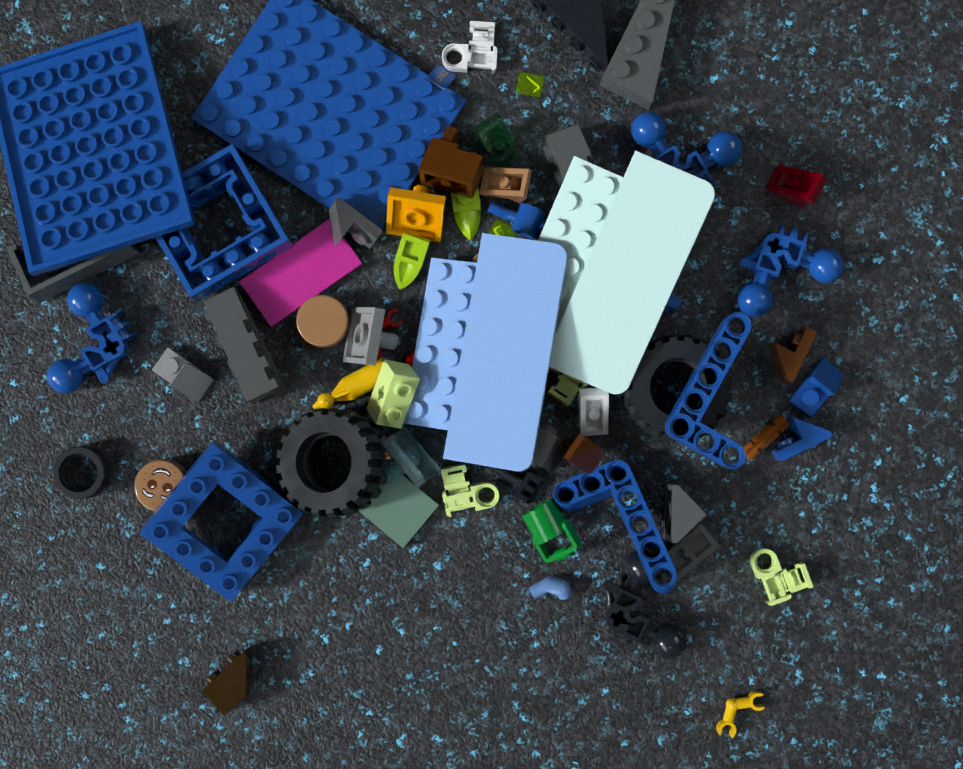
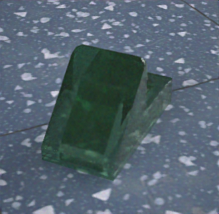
[474,112,522,168]

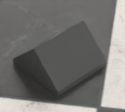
[664,483,707,543]

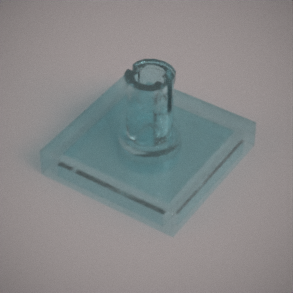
[382,427,440,488]

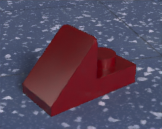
[766,164,827,208]

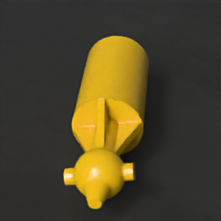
[312,358,384,409]

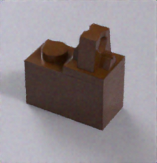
[419,126,484,198]

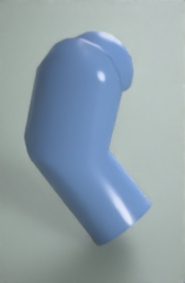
[528,576,572,600]

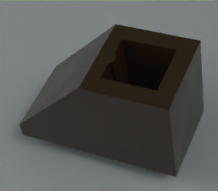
[201,648,251,716]

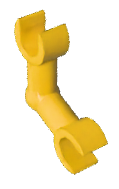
[716,690,765,738]

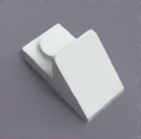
[577,388,609,436]

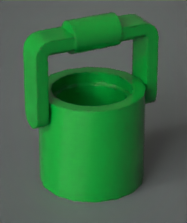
[521,498,582,563]

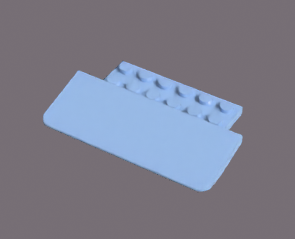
[404,233,567,472]

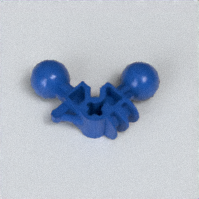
[631,112,742,186]
[737,223,844,317]
[47,282,137,394]

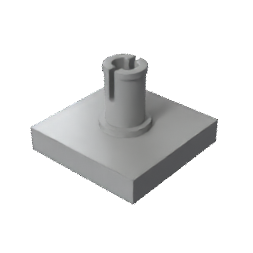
[342,307,398,366]

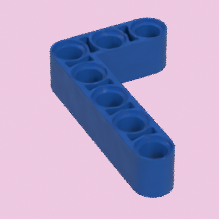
[665,312,751,469]
[553,460,677,594]

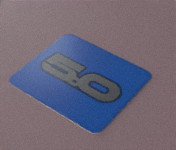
[427,65,456,89]

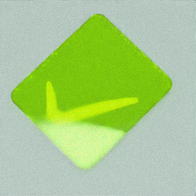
[516,72,544,97]
[489,220,516,237]

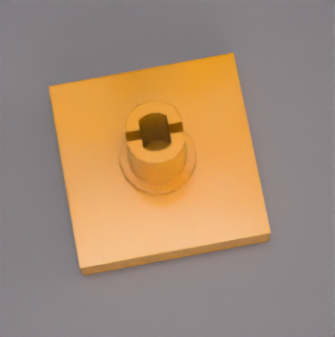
[386,185,446,243]

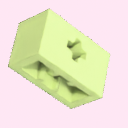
[366,359,420,429]

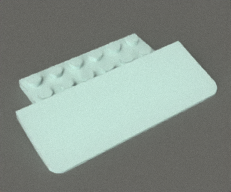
[538,151,715,394]

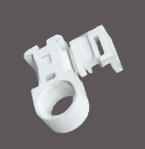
[442,21,497,74]

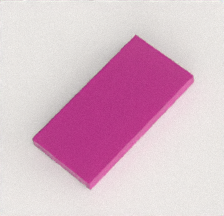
[239,219,363,328]

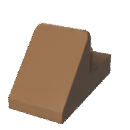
[479,167,532,203]

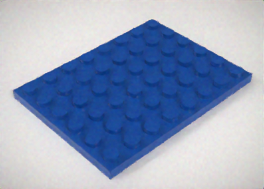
[191,0,467,230]
[0,21,195,276]

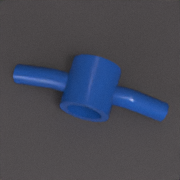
[487,202,546,240]

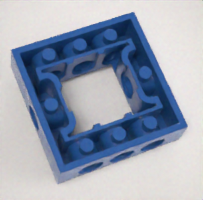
[156,144,294,302]
[140,439,303,602]

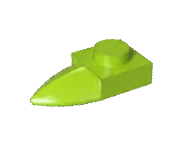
[451,188,481,240]
[394,231,431,289]

